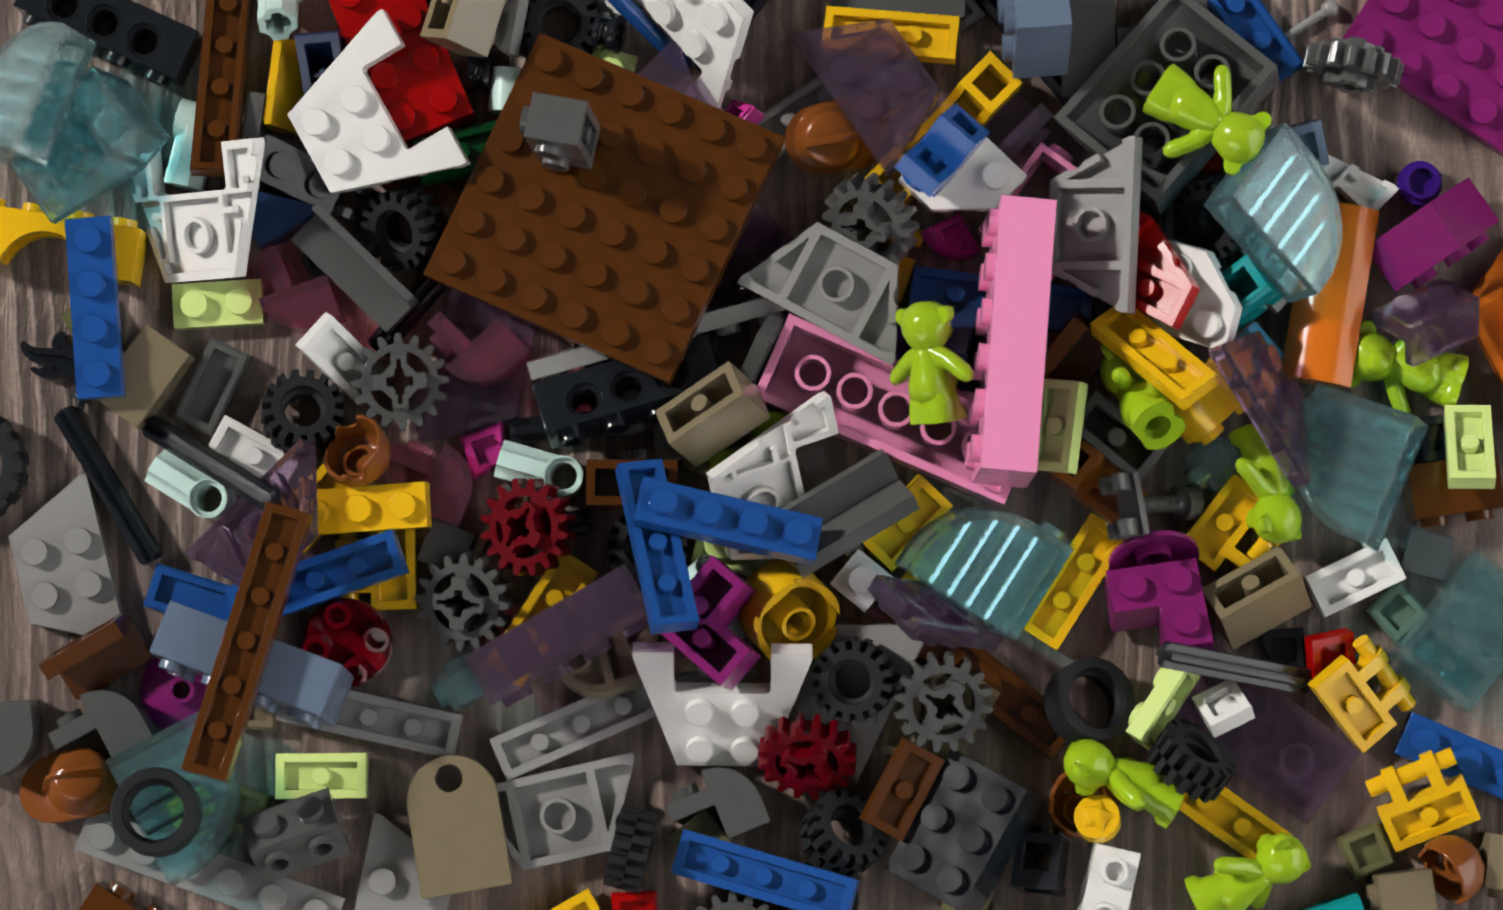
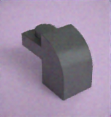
[48,690,162,760]
[0,699,43,777]
[665,767,771,839]

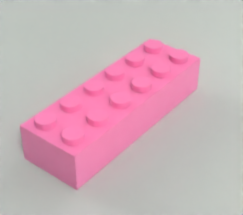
[965,195,1057,488]
[757,313,1012,508]

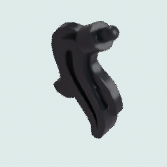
[20,332,85,411]

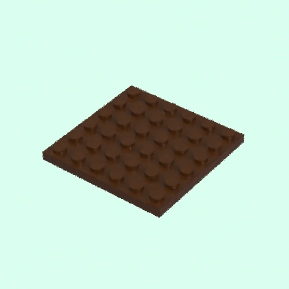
[423,32,785,386]

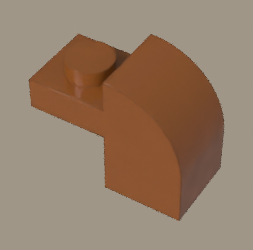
[1046,438,1148,523]

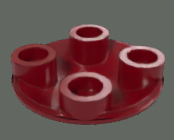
[302,598,393,687]

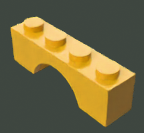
[864,51,1022,206]
[0,198,149,287]

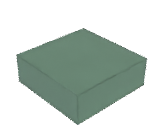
[1364,582,1430,644]

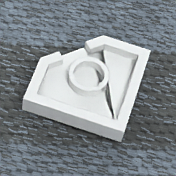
[898,138,1027,212]
[1146,240,1243,352]

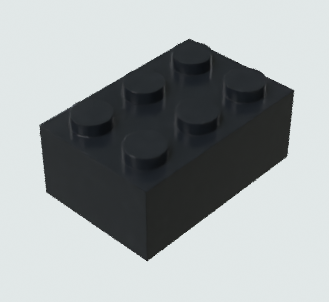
[884,749,1043,910]

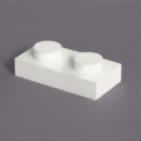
[295,312,386,406]
[208,415,306,498]
[1303,538,1407,618]

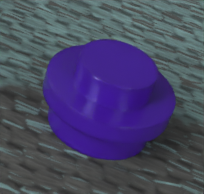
[1397,161,1443,206]

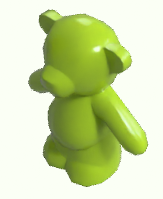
[1143,63,1272,176]
[889,301,975,425]
[1351,320,1469,421]
[1100,344,1186,450]
[1228,421,1302,544]
[1064,739,1185,829]
[1184,833,1311,910]

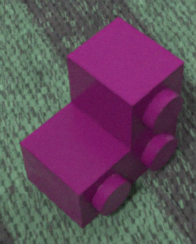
[1372,177,1500,292]
[661,555,761,691]
[1104,558,1213,649]

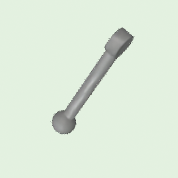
[1284,0,1339,40]

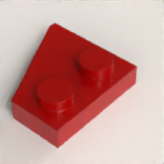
[1135,211,1200,330]

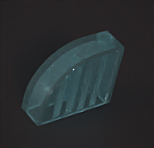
[0,22,97,166]
[1204,122,1342,303]
[1294,383,1428,552]
[894,507,1074,641]
[105,711,240,885]

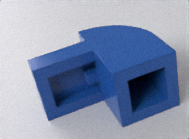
[894,103,990,197]

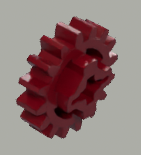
[480,478,577,576]
[758,712,857,800]

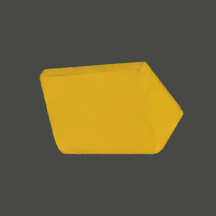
[263,39,304,135]

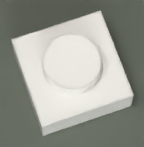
[829,548,894,613]
[1192,680,1255,738]

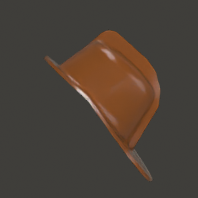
[785,98,890,175]
[19,747,128,823]

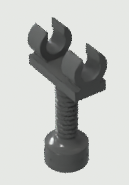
[1098,472,1204,541]

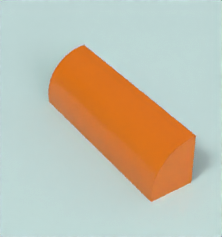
[1280,201,1380,388]

